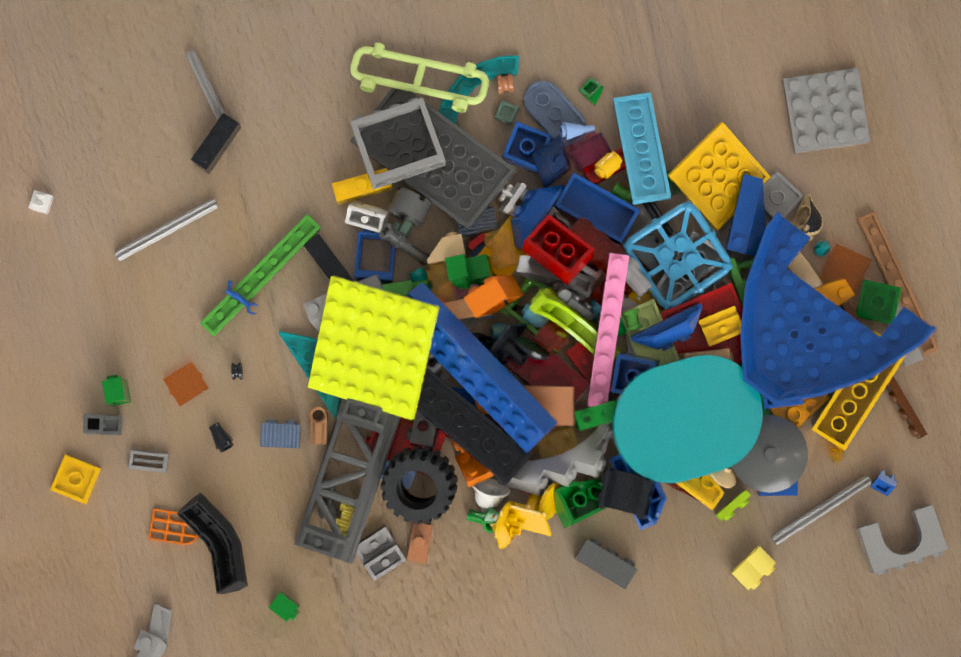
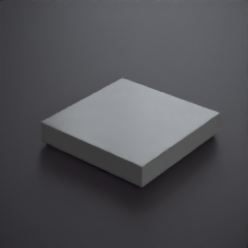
[763,171,804,218]

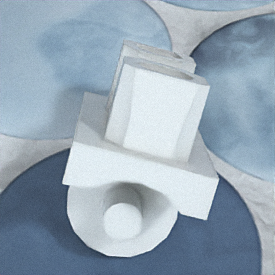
[498,182,528,216]

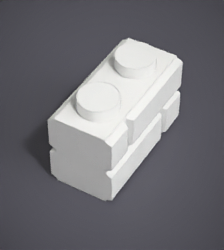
[345,200,390,233]

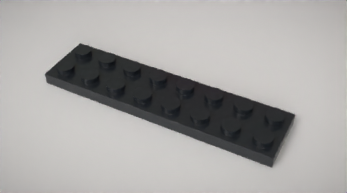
[417,367,531,485]

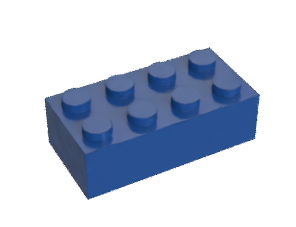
[554,173,640,246]

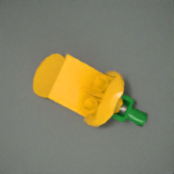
[467,483,562,549]

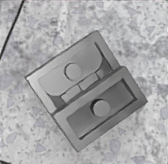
[356,525,407,581]

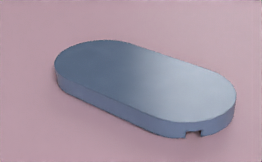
[524,81,586,147]

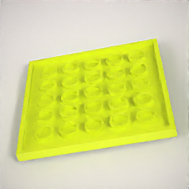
[308,276,439,420]

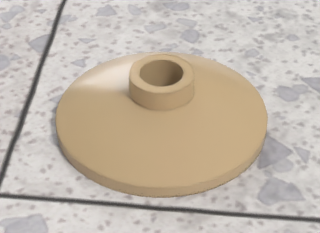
[710,466,737,488]

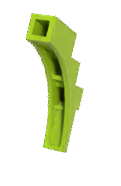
[529,288,622,364]

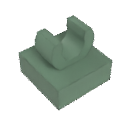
[393,220,414,239]

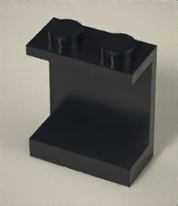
[598,468,656,519]

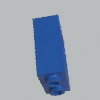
[354,229,396,282]

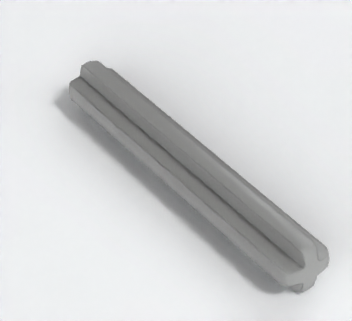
[186,50,225,119]

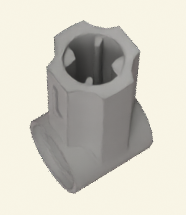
[626,257,653,297]

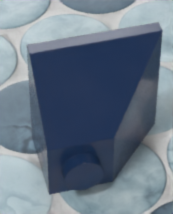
[532,135,572,188]

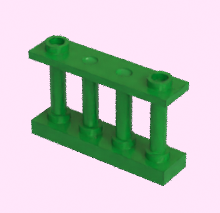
[575,400,617,431]

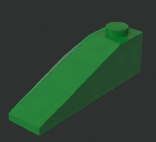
[554,479,608,529]

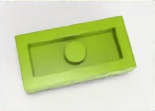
[715,490,751,521]

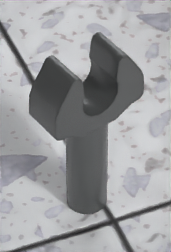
[318,486,338,520]

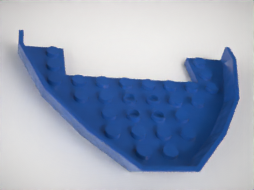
[740,212,936,404]

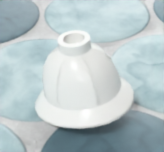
[472,478,510,513]

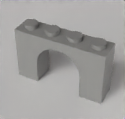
[856,505,948,576]

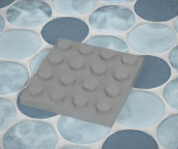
[782,68,870,154]

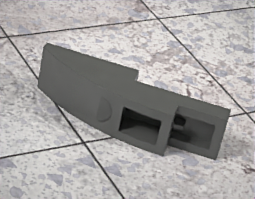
[515,255,595,298]

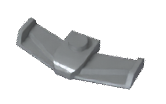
[133,603,173,657]

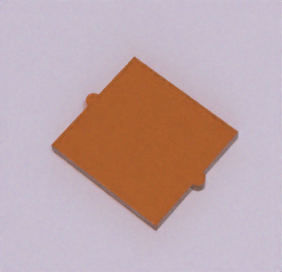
[163,362,209,406]

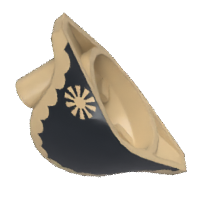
[792,194,823,241]

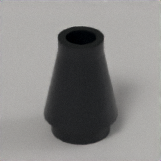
[209,422,234,452]

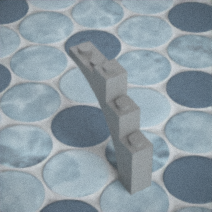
[496,422,614,496]

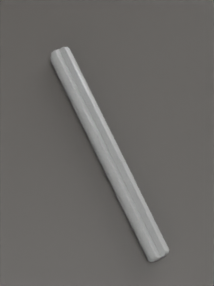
[114,199,218,261]
[771,475,871,545]

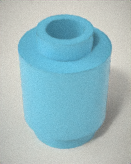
[521,303,549,329]

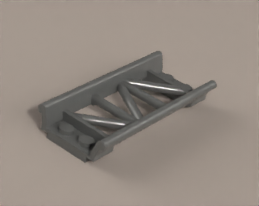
[294,398,401,564]

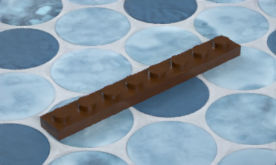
[839,301,927,439]

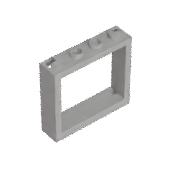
[350,97,446,190]

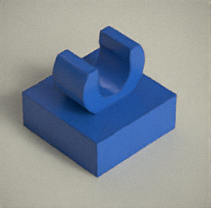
[871,470,897,496]

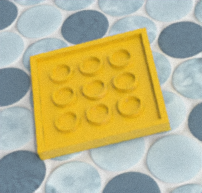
[667,122,770,230]

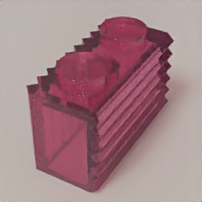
[568,132,612,173]

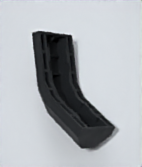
[177,493,248,594]

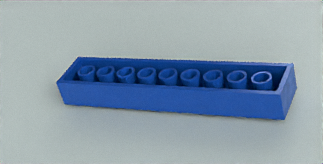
[406,282,558,453]

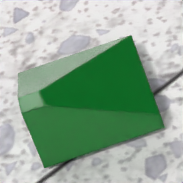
[578,77,604,106]

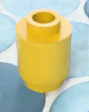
[594,151,623,179]

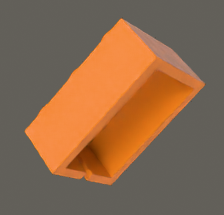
[464,274,524,318]

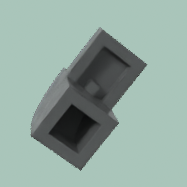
[83,414,122,435]

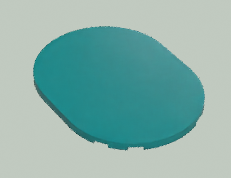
[612,355,763,483]

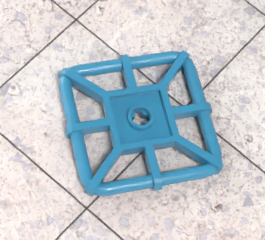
[623,201,733,310]

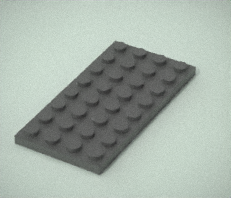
[350,88,516,230]

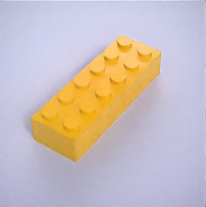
[812,331,906,451]

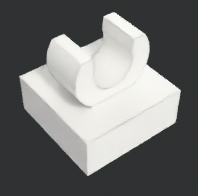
[28,190,54,214]

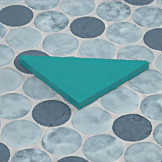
[279,331,341,418]

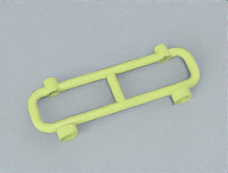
[350,43,489,113]

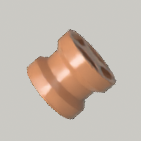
[497,74,514,94]

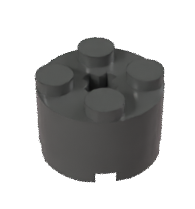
[388,187,432,228]

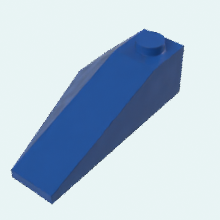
[725,174,766,256]

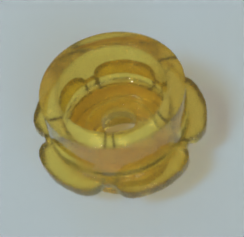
[829,446,844,463]

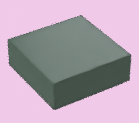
[494,100,519,126]

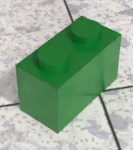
[101,375,131,406]

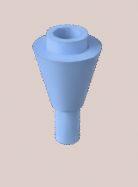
[559,122,595,141]

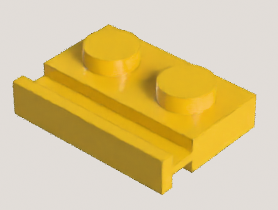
[698,306,742,346]

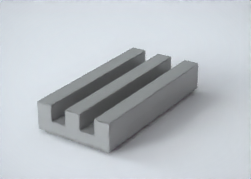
[128,449,169,473]

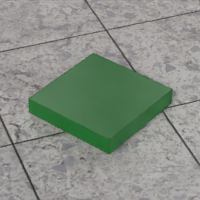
[856,279,902,324]

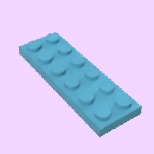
[613,92,671,205]

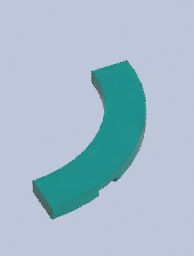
[439,55,519,125]

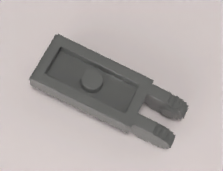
[552,281,596,321]

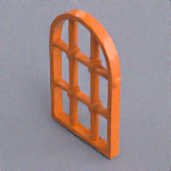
[148,509,199,545]

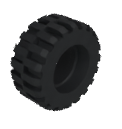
[381,446,458,524]

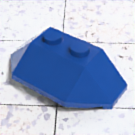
[511,185,565,249]
[630,303,702,351]
[609,454,667,530]

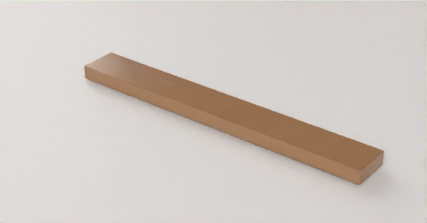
[856,210,939,356]

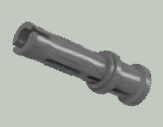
[379,223,430,266]

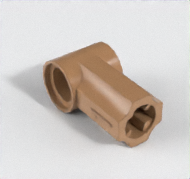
[310,407,328,444]

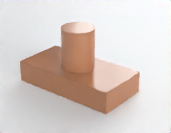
[407,523,433,564]

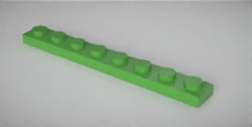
[200,214,321,337]

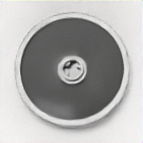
[733,415,808,493]

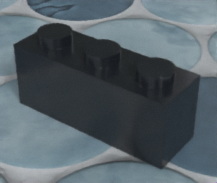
[191,113,241,174]

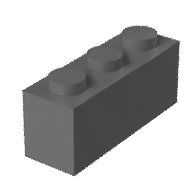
[575,538,637,589]

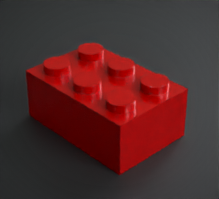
[522,214,594,285]

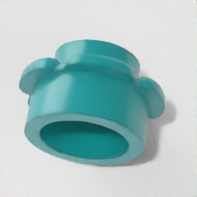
[814,240,831,258]

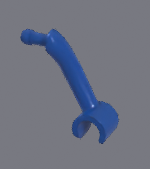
[225,281,258,315]

